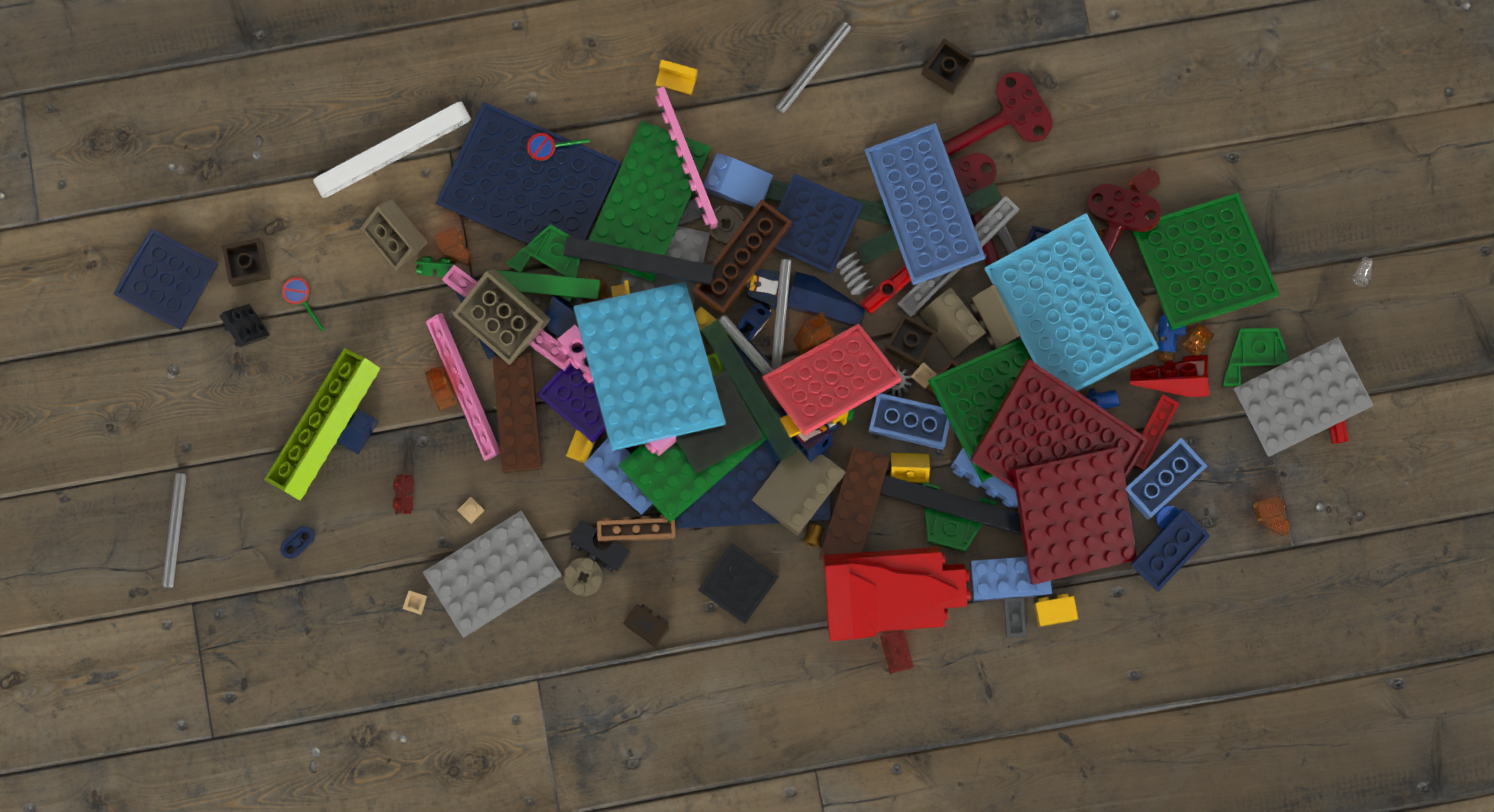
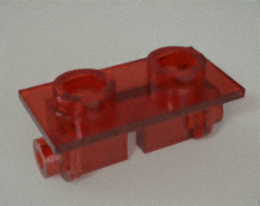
[393,474,414,514]

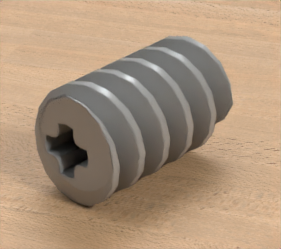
[836,252,873,295]

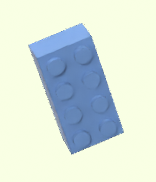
[868,393,950,450]
[584,438,653,516]
[1125,438,1207,520]
[950,448,1018,509]
[969,557,1052,601]

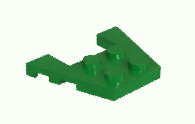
[506,224,581,302]
[1222,328,1289,387]
[923,482,997,553]

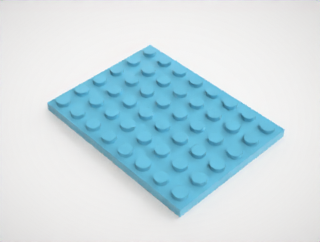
[984,213,1159,391]
[573,282,725,451]

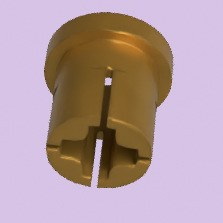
[802,524,824,548]

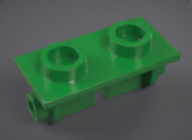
[415,256,456,277]

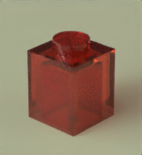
[1128,167,1160,195]

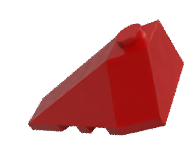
[1130,355,1210,397]

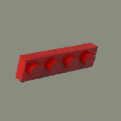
[1134,394,1180,471]

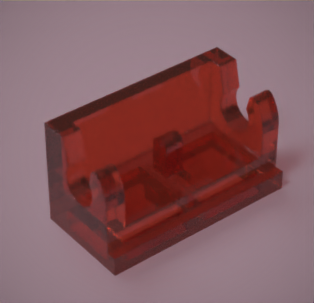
[880,630,914,674]

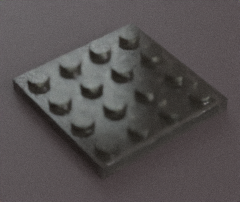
[676,371,764,475]

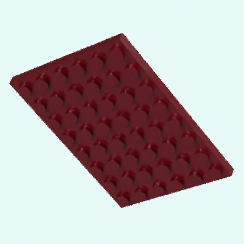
[969,359,1148,491]

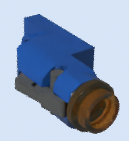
[1153,314,1186,362]

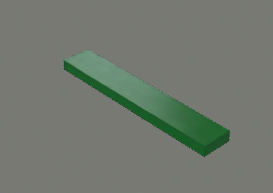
[487,269,601,300]

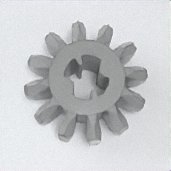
[884,365,912,398]

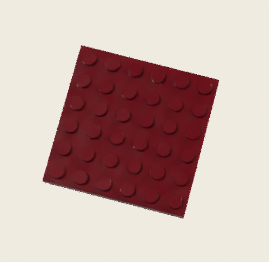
[1012,446,1137,585]

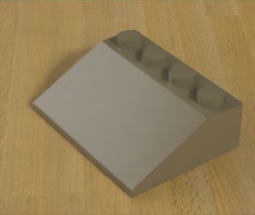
[453,269,551,365]
[751,444,846,536]

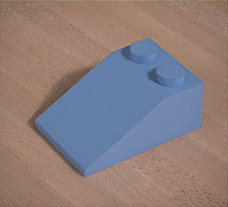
[703,153,773,209]

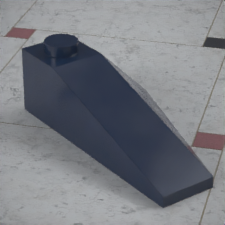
[787,272,865,326]

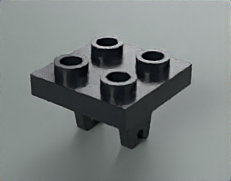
[220,304,270,347]

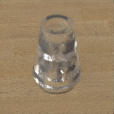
[1352,257,1373,287]

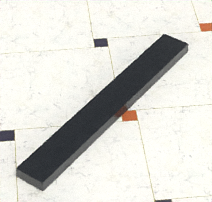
[563,236,716,286]
[880,475,1022,536]

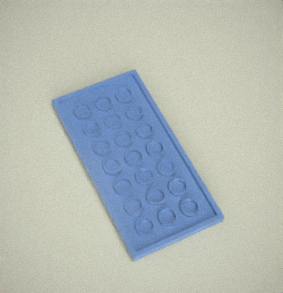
[864,123,986,285]

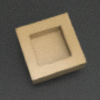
[911,362,937,390]
[457,497,485,524]
[402,591,428,615]

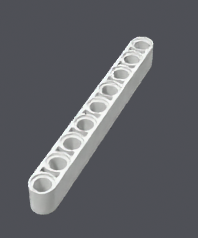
[313,102,471,198]

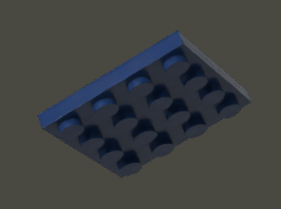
[775,173,863,274]
[114,228,219,330]

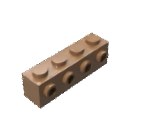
[597,515,676,543]

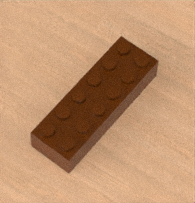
[692,199,792,316]
[492,353,543,473]
[819,447,890,560]

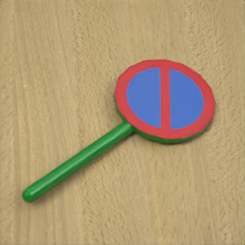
[527,133,591,161]
[282,277,325,332]

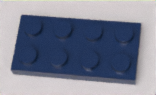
[1130,509,1210,592]

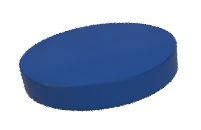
[1156,505,1179,529]

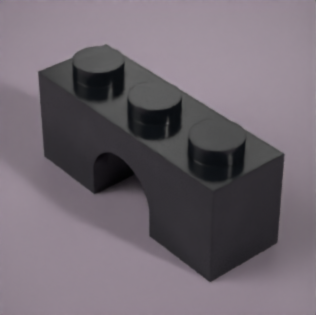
[569,520,630,572]

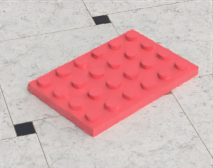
[762,324,901,436]

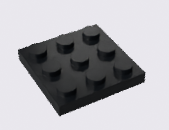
[698,543,779,624]

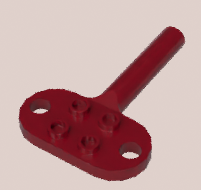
[943,72,1053,157]
[950,153,1000,267]
[1087,184,1161,256]

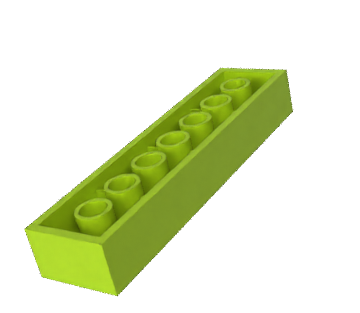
[264,348,380,501]

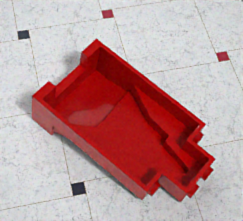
[823,547,971,641]

